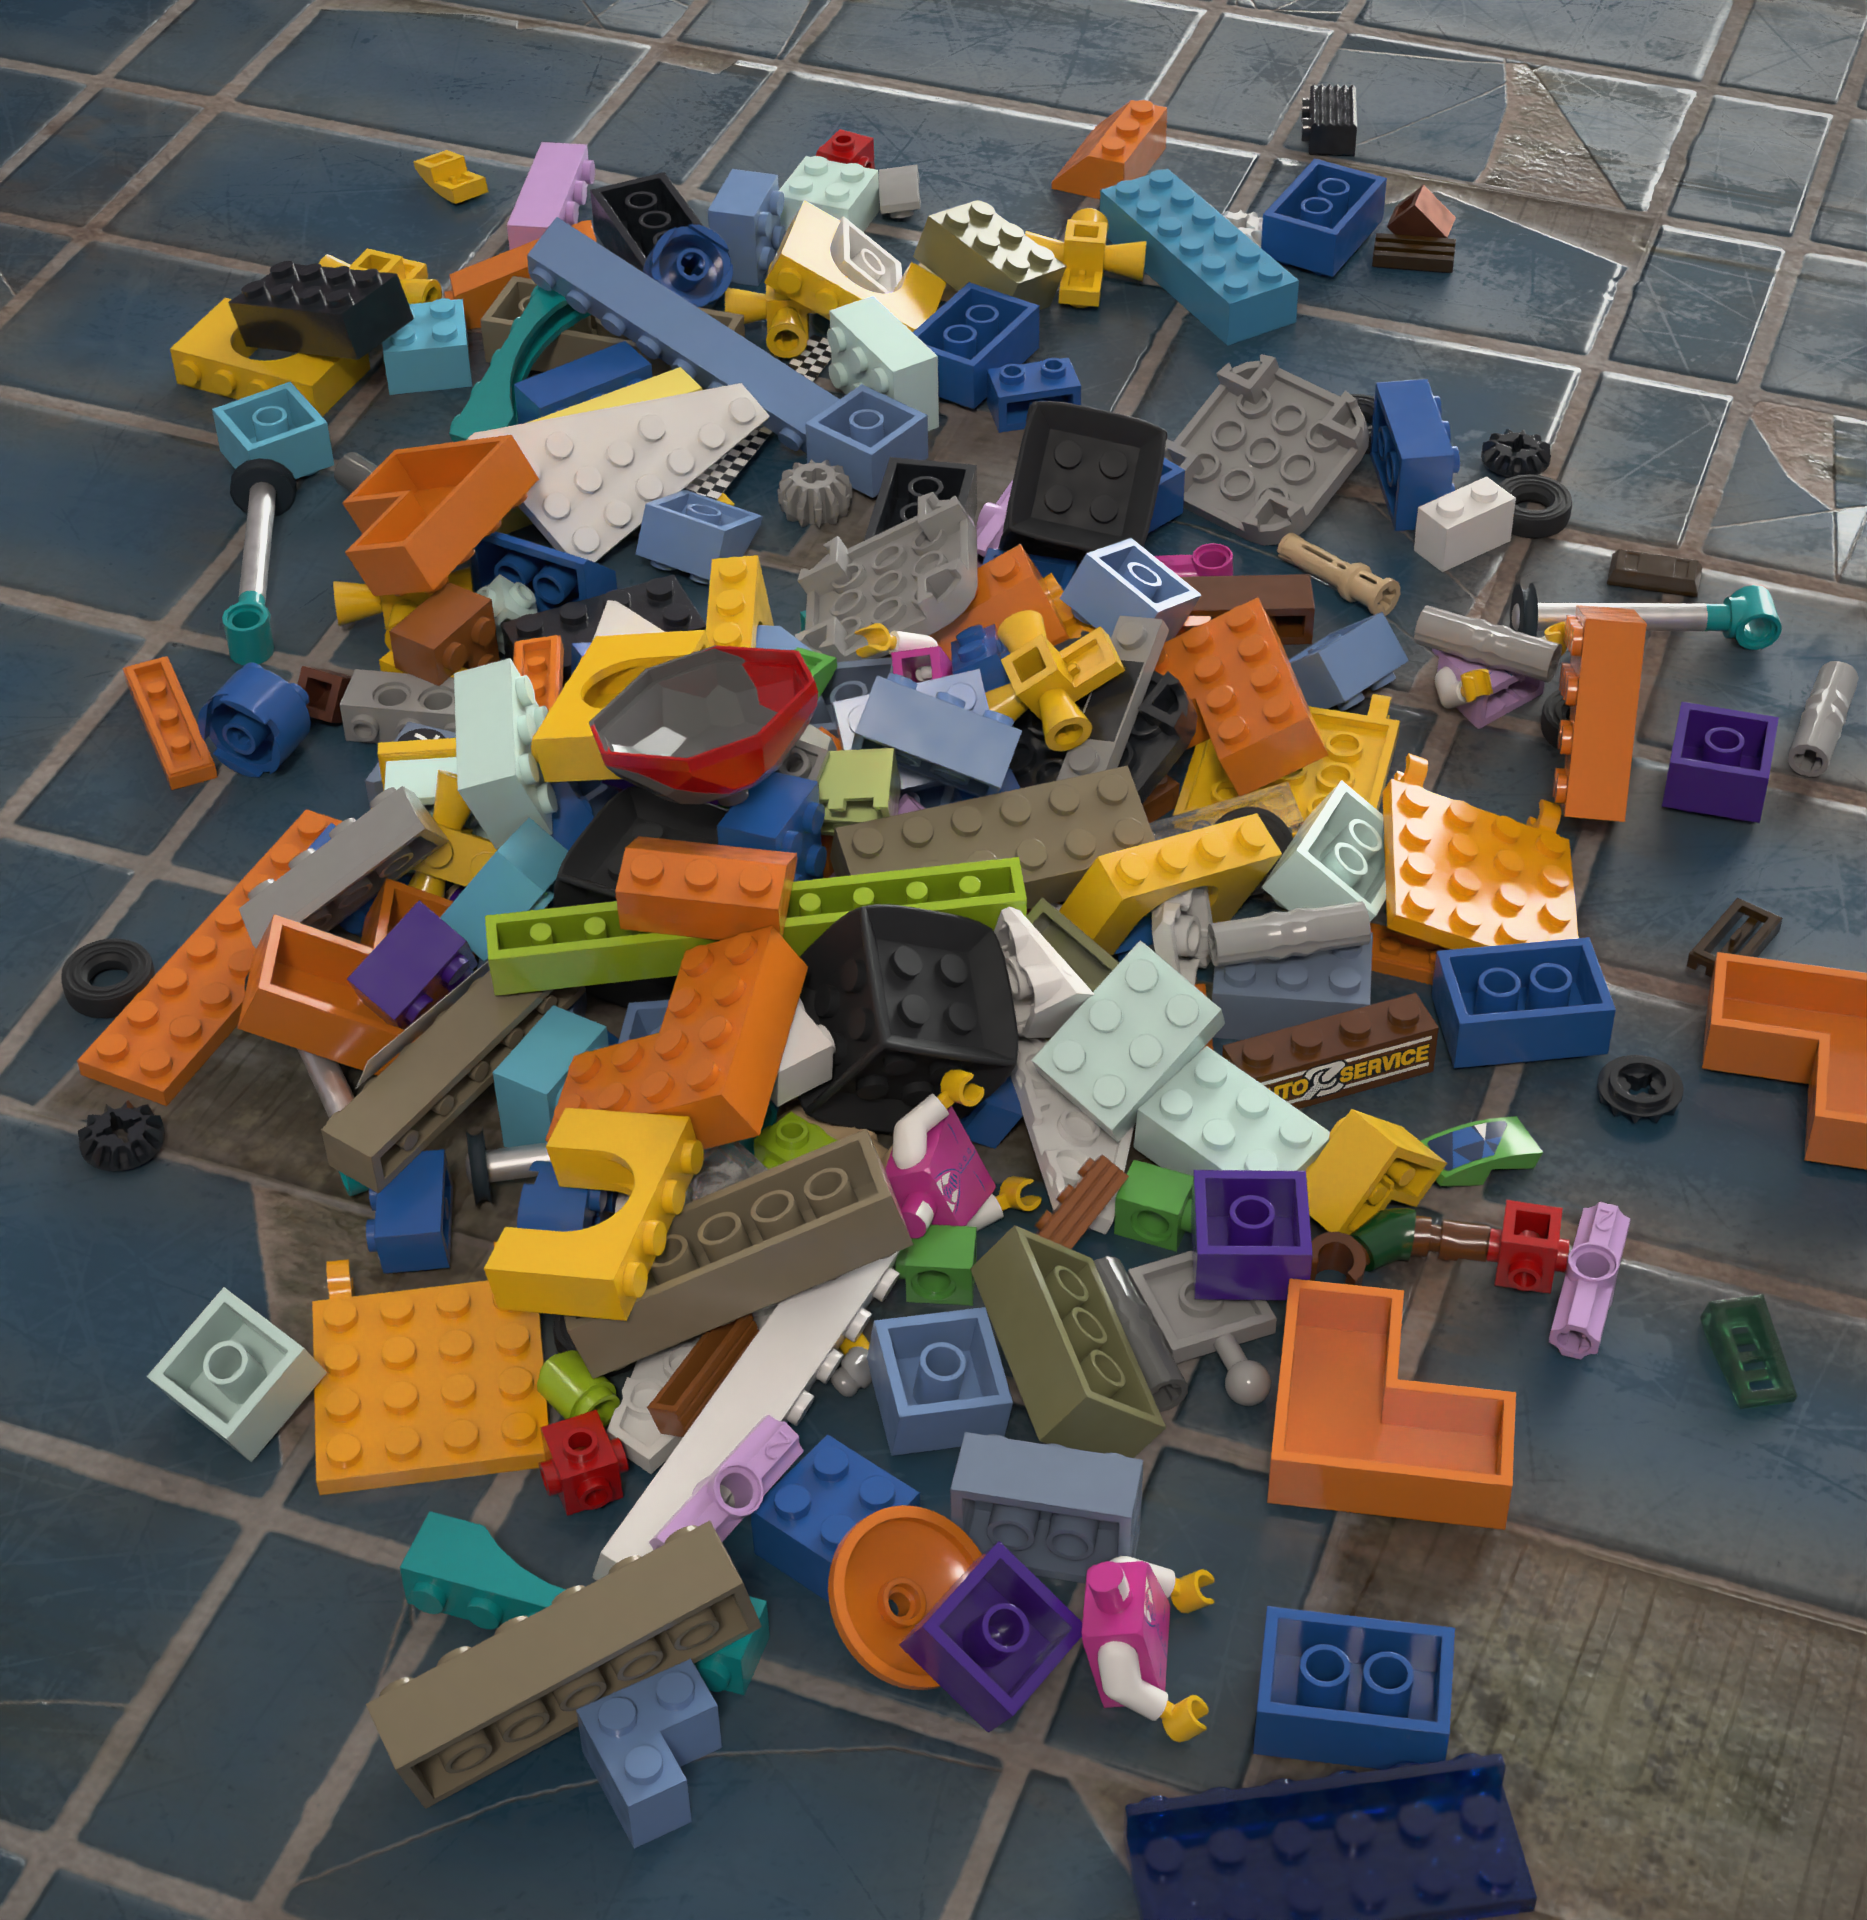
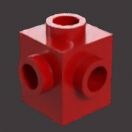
[816,129,875,169]
[1487,1200,1570,1294]
[539,1409,629,1516]

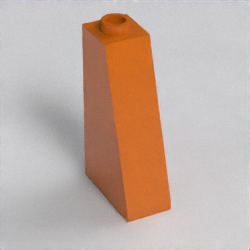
[444,220,597,330]

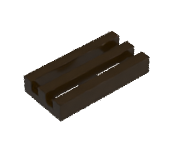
[1372,233,1456,273]
[1687,898,1783,978]

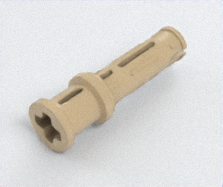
[1277,533,1401,616]

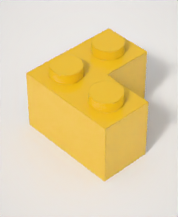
[1306,1109,1447,1235]

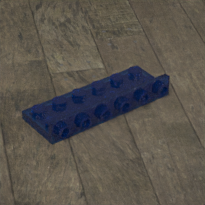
[1123,1753,1537,1920]

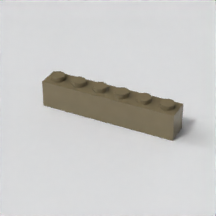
[321,970,586,1193]

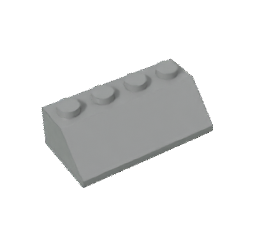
[239,786,449,949]

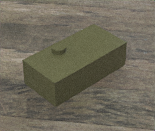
[970,1225,1166,1458]

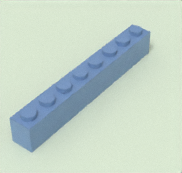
[527,217,840,454]

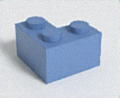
[576,1659,722,1849]

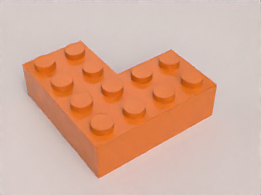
[342,435,539,597]
[1154,597,1328,797]
[1553,605,1647,822]
[237,878,476,1076]
[545,926,808,1150]
[1702,952,1867,1170]
[1267,1278,1516,1530]

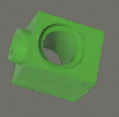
[1114,1160,1193,1252]
[896,1224,977,1306]

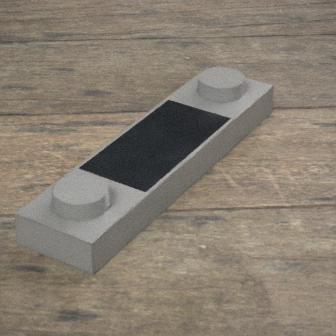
[1056,616,1169,781]

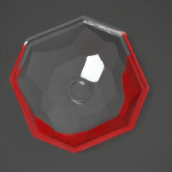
[589,645,818,806]

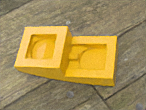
[413,150,489,204]

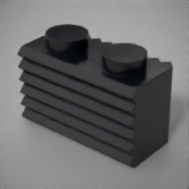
[1301,84,1357,156]

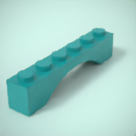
[449,285,592,442]
[399,1511,770,1696]

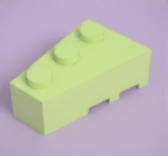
[818,748,901,836]

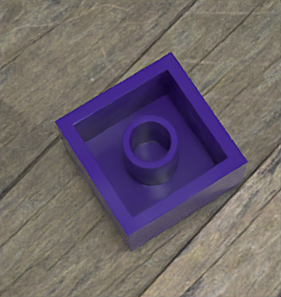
[1662,702,1779,823]
[347,900,478,1034]
[1191,1170,1313,1300]
[899,1541,1082,1733]

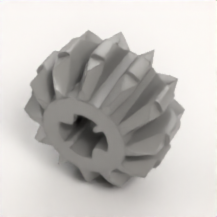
[778,459,852,528]

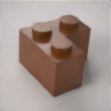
[389,582,500,686]

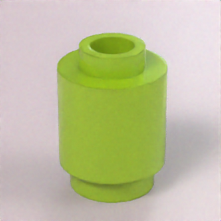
[537,1350,620,1428]

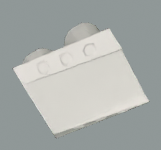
[1152,886,1213,986]
[994,907,1095,1038]

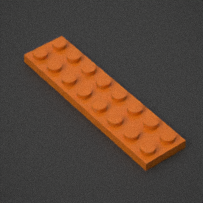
[77,809,343,1106]

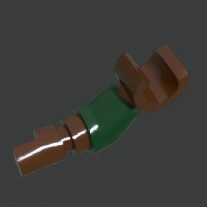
[1310,1208,1490,1286]

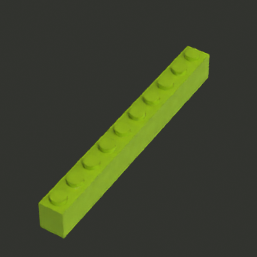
[485,857,1027,996]

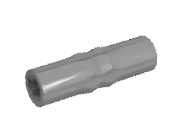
[1414,605,1562,683]
[1788,661,1859,777]
[1207,901,1371,967]

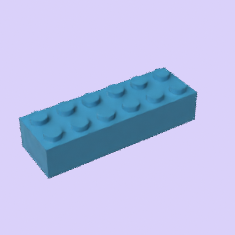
[1100,169,1299,346]

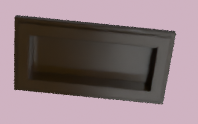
[1607,549,1703,597]

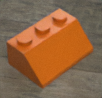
[1051,100,1167,199]
[929,544,1070,662]
[615,836,797,940]

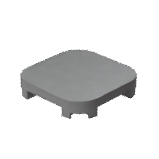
[1164,354,1369,545]
[795,492,978,662]

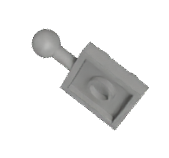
[1128,1251,1277,1406]

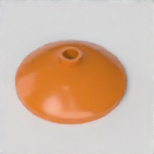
[828,1505,982,1690]

